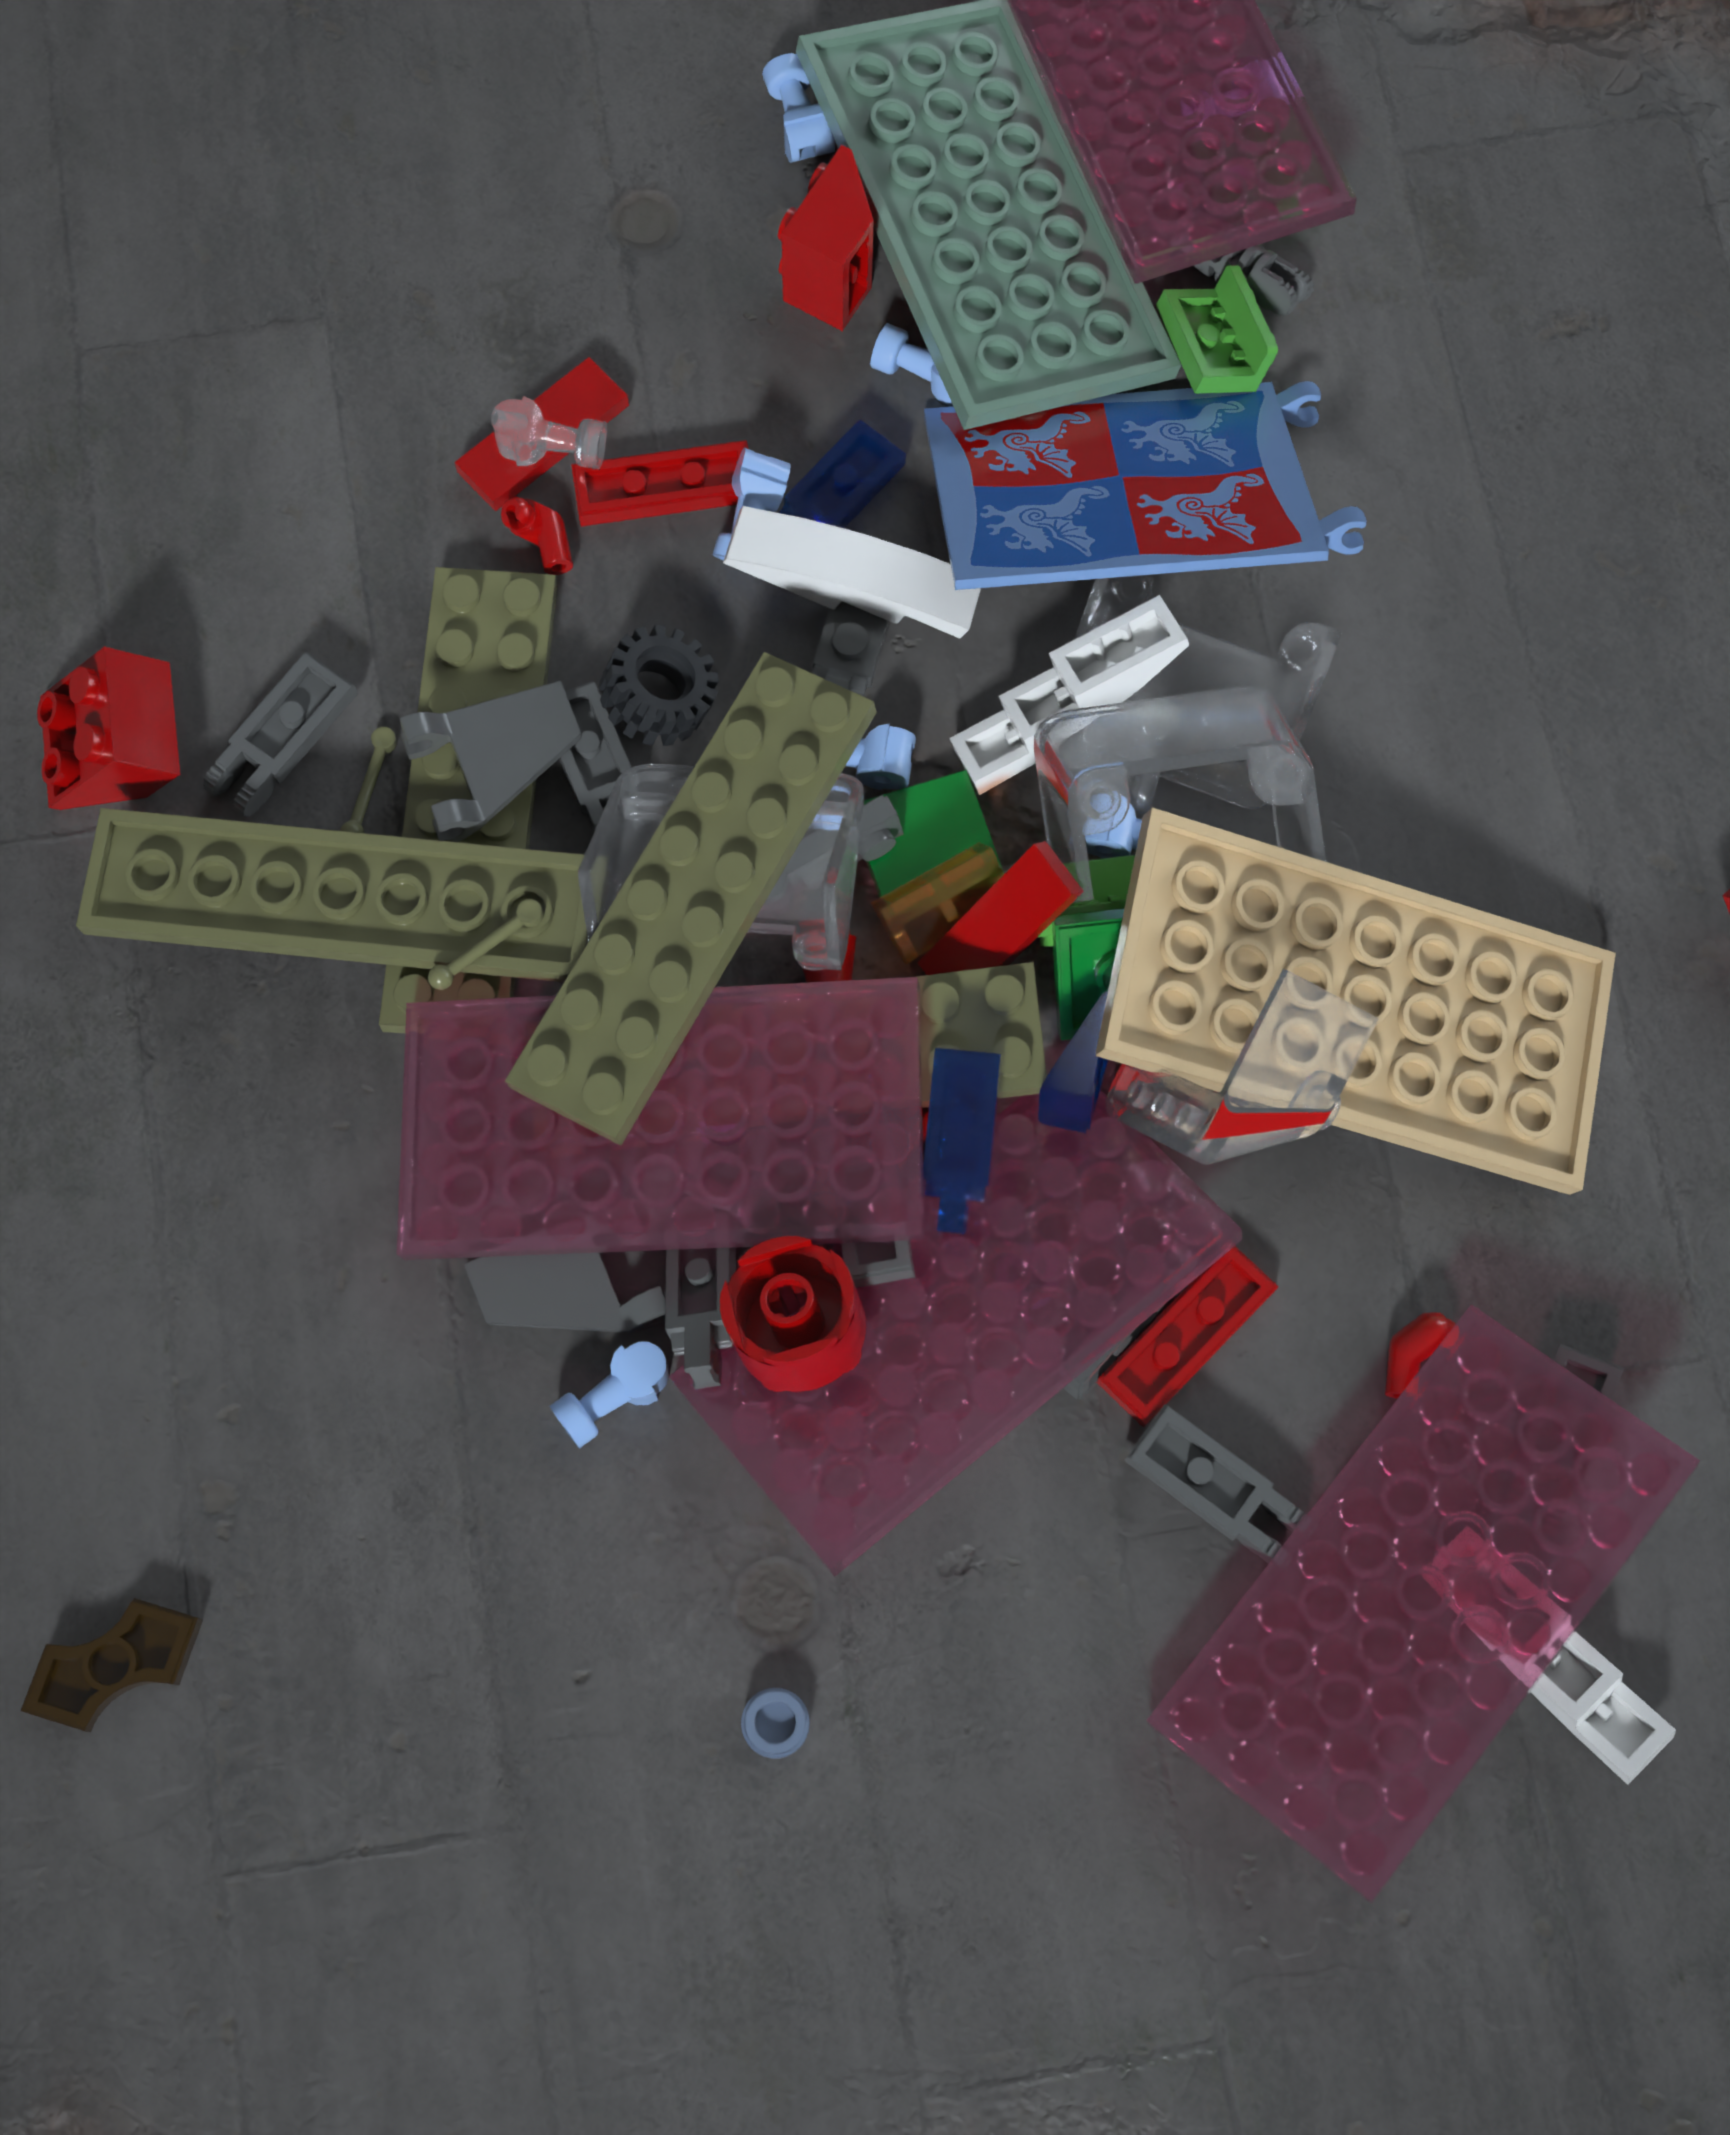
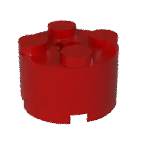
[720,1236,866,1392]

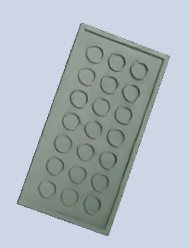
[796,0,1181,430]

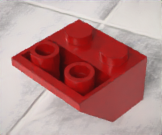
[777,145,874,332]
[37,646,180,810]

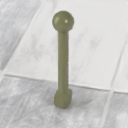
[340,727,397,833]
[428,899,544,990]

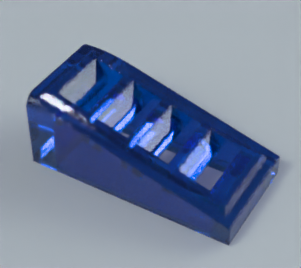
[1038,991,1109,1133]

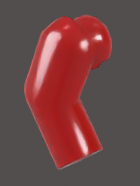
[501,497,573,575]
[1385,1312,1459,1400]

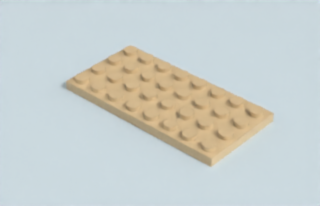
[1095,807,1616,1195]

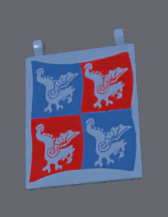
[924,381,1367,590]

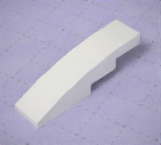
[723,506,981,638]
[950,595,1189,795]
[1421,1527,1676,1785]

